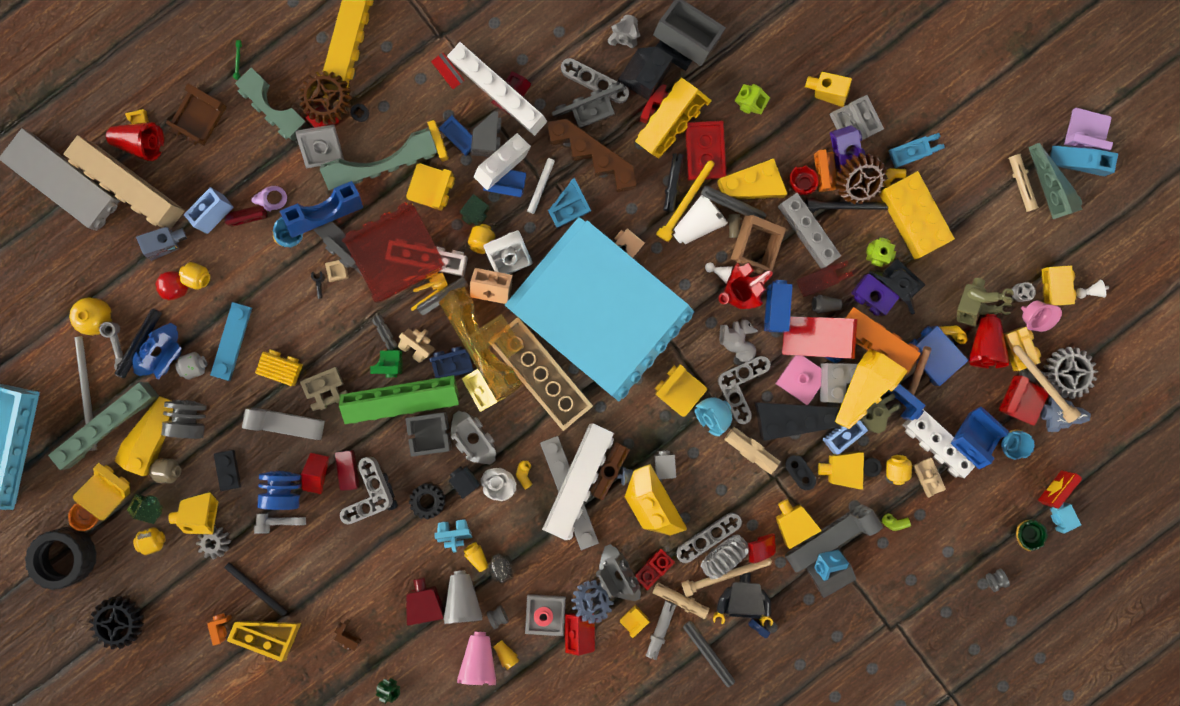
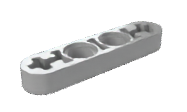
[561,58,629,104]
[676,513,742,563]

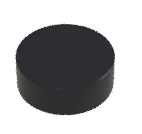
[863,457,882,477]

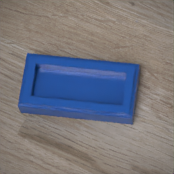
[438,115,472,156]

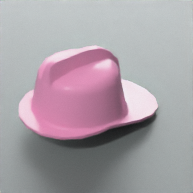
[1021,301,1062,332]

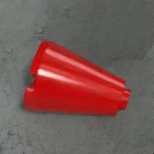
[105,122,164,161]
[969,314,1009,369]

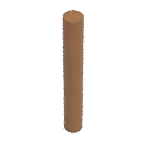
[908,346,931,395]

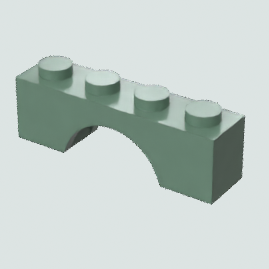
[235,68,310,141]

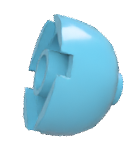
[695,397,732,436]

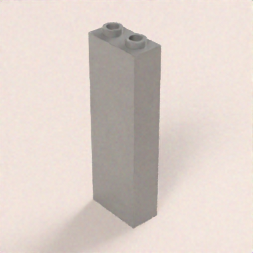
[0,128,120,231]

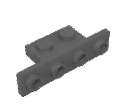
[552,82,626,128]
[314,221,382,282]

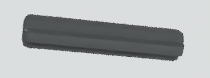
[417,277,469,315]

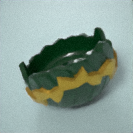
[1016,520,1047,551]

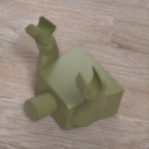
[957,278,1014,327]

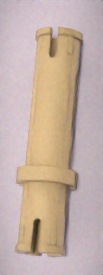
[1008,153,1039,212]
[652,582,710,619]

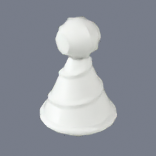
[705,262,733,284]
[1076,279,1109,299]

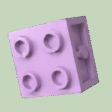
[1064,108,1113,151]

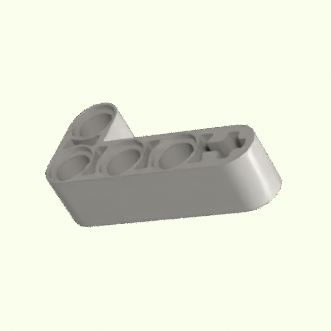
[242,408,325,440]

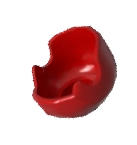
[789,166,819,195]
[155,271,188,300]

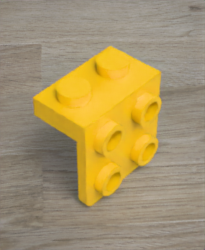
[406,163,455,211]
[654,364,707,417]
[73,463,130,520]

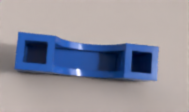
[280,181,363,238]

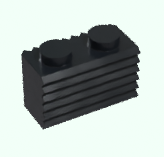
[449,466,481,499]

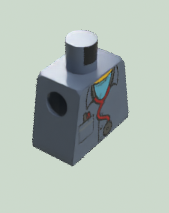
[136,227,187,261]

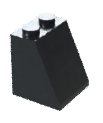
[618,47,673,100]

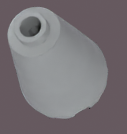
[444,570,482,624]

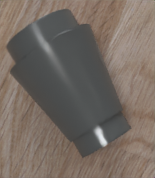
[812,294,842,314]

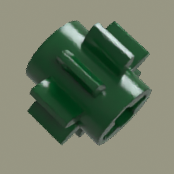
[376,678,400,704]

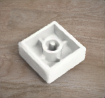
[483,230,533,274]

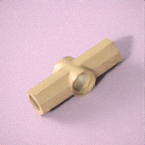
[724,427,781,474]

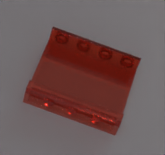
[342,202,447,303]

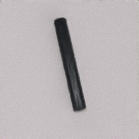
[115,308,162,378]

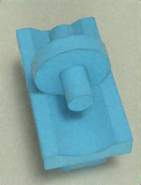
[435,520,472,553]

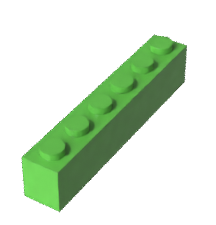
[339,375,459,424]

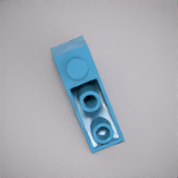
[1050,146,1118,176]

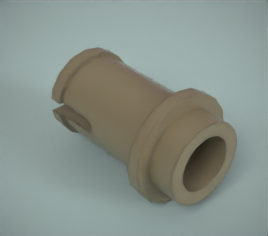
[727,214,742,238]

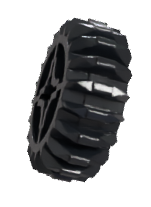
[89,596,144,649]

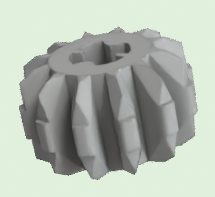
[196,526,231,559]

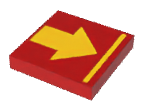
[1038,470,1082,509]

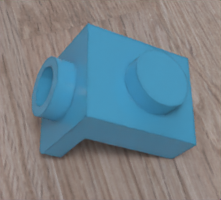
[815,550,849,581]

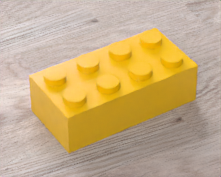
[879,171,955,260]

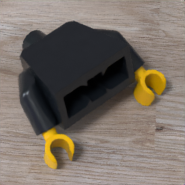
[713,572,773,627]

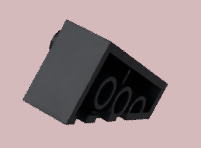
[754,402,841,441]

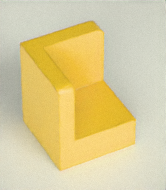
[620,604,650,638]

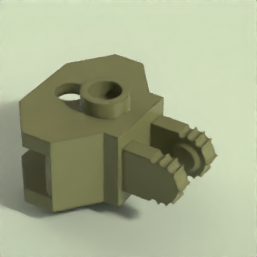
[860,393,901,434]

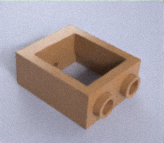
[730,215,786,274]

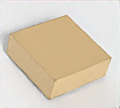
[325,260,349,282]

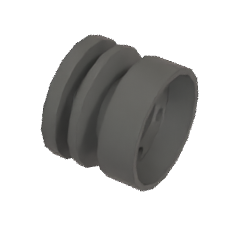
[161,400,207,439]

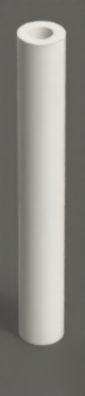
[527,158,555,214]

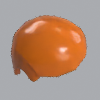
[68,503,99,531]

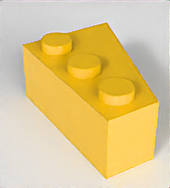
[717,158,787,200]
[227,621,301,662]

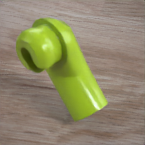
[882,513,911,531]

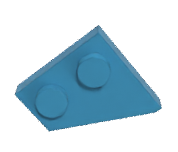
[548,178,591,228]

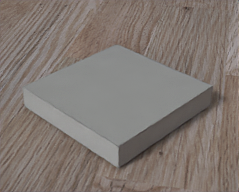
[296,124,344,168]
[525,594,566,636]

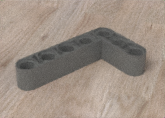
[785,505,884,572]

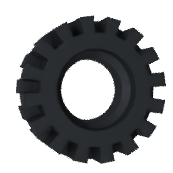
[409,483,445,519]

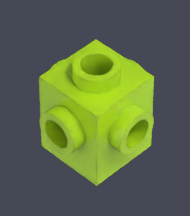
[735,84,770,114]
[866,238,896,267]

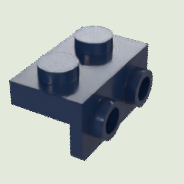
[429,346,474,378]

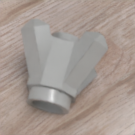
[608,15,641,48]

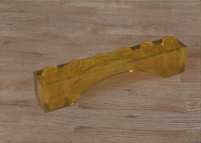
[439,287,522,400]

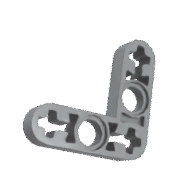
[718,356,771,424]
[340,457,393,524]

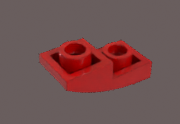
[640,84,668,124]
[748,533,776,564]
[634,549,675,590]

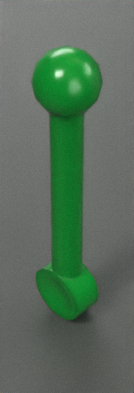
[233,40,242,80]

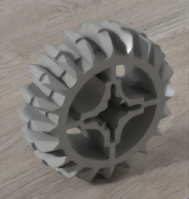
[1043,347,1098,399]
[701,535,749,579]

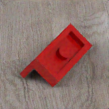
[565,613,595,656]

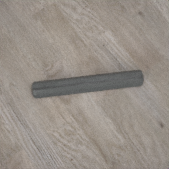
[701,186,766,219]
[683,621,735,687]

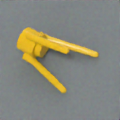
[404,272,448,311]

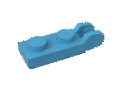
[888,133,945,169]

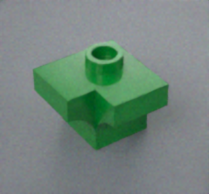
[370,350,402,378]

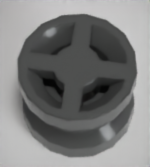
[986,568,1010,592]
[487,605,509,629]

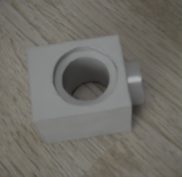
[654,450,676,479]

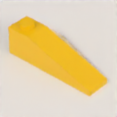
[835,349,908,429]
[115,396,173,476]

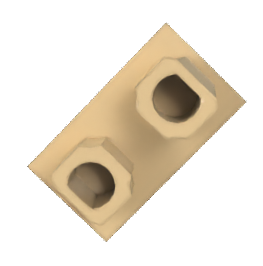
[398,328,435,363]
[913,458,946,498]

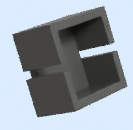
[405,412,452,457]

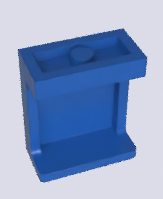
[908,326,968,386]
[882,384,926,420]
[950,407,1009,469]

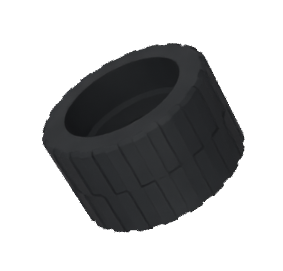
[25,527,97,590]

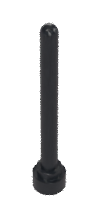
[805,197,888,213]

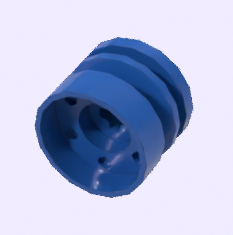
[257,471,301,510]

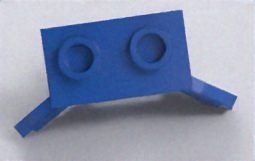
[133,323,182,379]

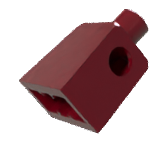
[406,577,445,626]

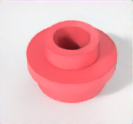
[534,607,553,627]

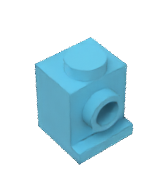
[1050,502,1081,533]

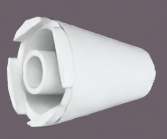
[673,195,728,244]

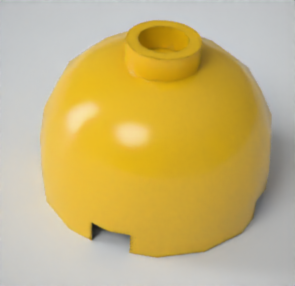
[69,297,112,336]

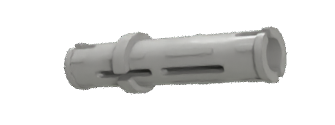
[645,600,677,660]

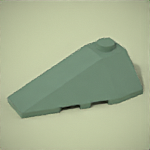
[1029,143,1083,219]

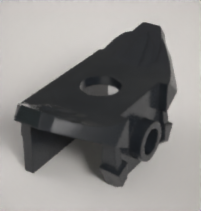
[869,258,926,315]

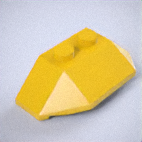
[625,464,687,535]

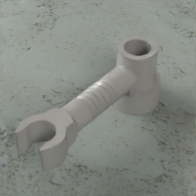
[99,322,124,370]
[254,514,306,533]

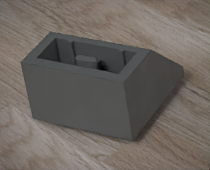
[471,111,501,157]

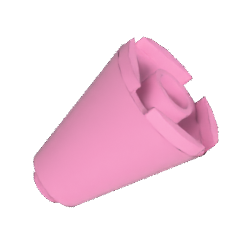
[457,632,496,685]

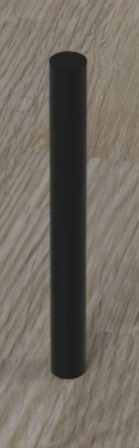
[224,562,288,617]

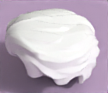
[480,468,516,501]

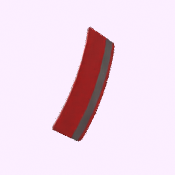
[431,53,464,89]

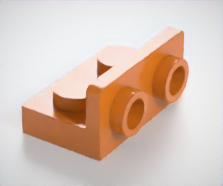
[814,149,837,192]

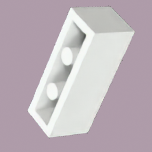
[474,133,531,190]

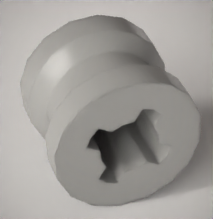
[1011,282,1036,302]

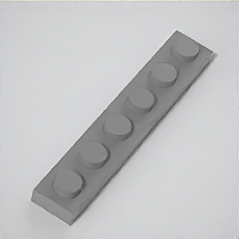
[540,436,599,550]

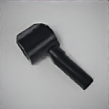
[311,271,325,299]

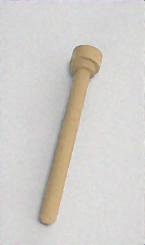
[1013,346,1081,423]
[681,558,772,597]

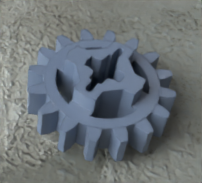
[571,580,614,624]

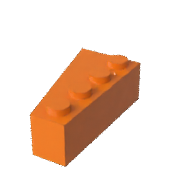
[846,307,921,376]

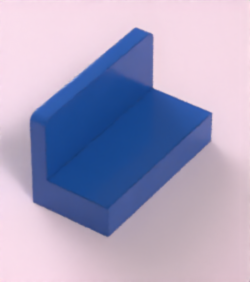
[483,170,526,197]

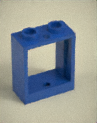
[764,280,793,333]

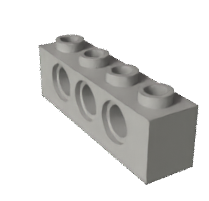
[778,193,841,269]

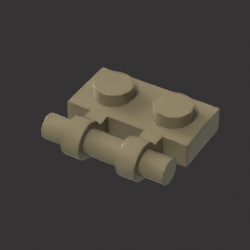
[300,367,348,411]

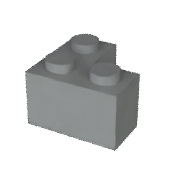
[820,363,858,403]

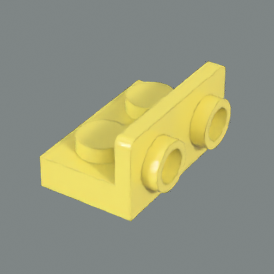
[462,365,506,412]

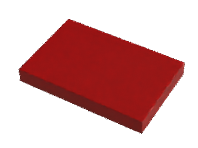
[685,121,727,181]

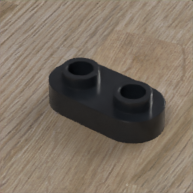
[785,455,816,490]

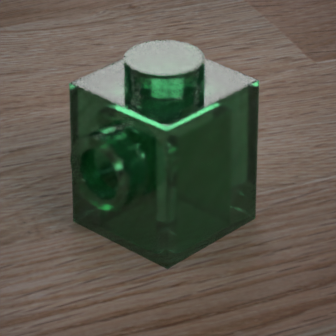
[460,194,490,226]
[127,494,163,524]

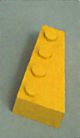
[635,77,712,158]

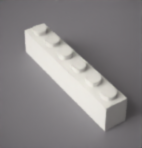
[447,42,547,136]
[542,423,614,540]

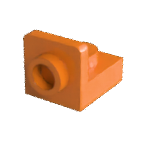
[207,613,232,646]

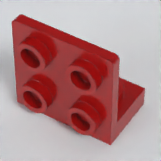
[998,376,1049,426]

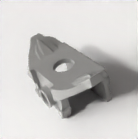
[451,411,496,465]

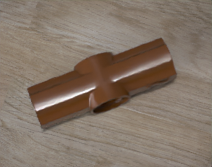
[589,442,630,500]

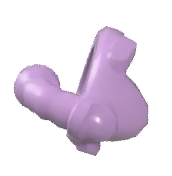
[252,186,287,212]

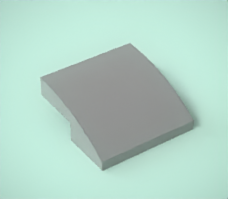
[829,95,884,148]

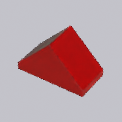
[301,453,330,494]

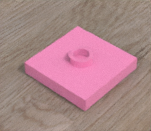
[775,355,821,406]

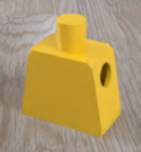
[805,72,852,107]
[818,451,864,489]
[169,492,218,534]
[776,499,821,549]

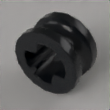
[350,104,369,122]

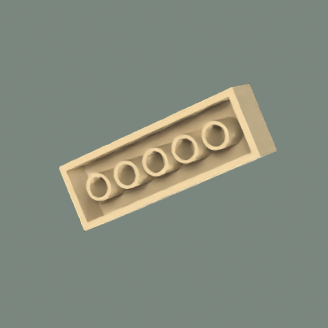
[64,135,185,229]
[489,317,593,431]

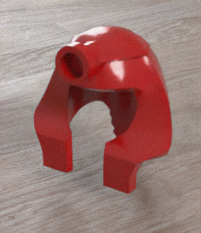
[719,263,773,309]

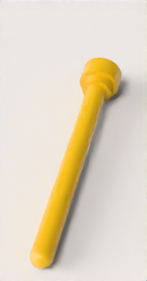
[656,160,714,243]

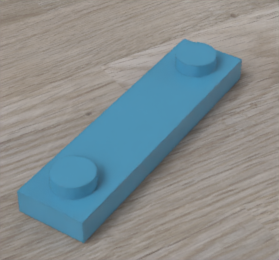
[210,302,252,381]

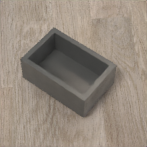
[653,0,726,66]

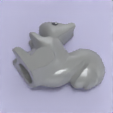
[719,319,758,363]

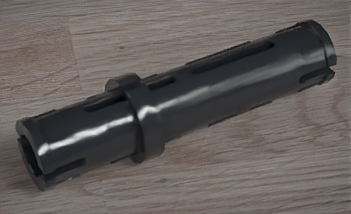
[663,153,685,212]

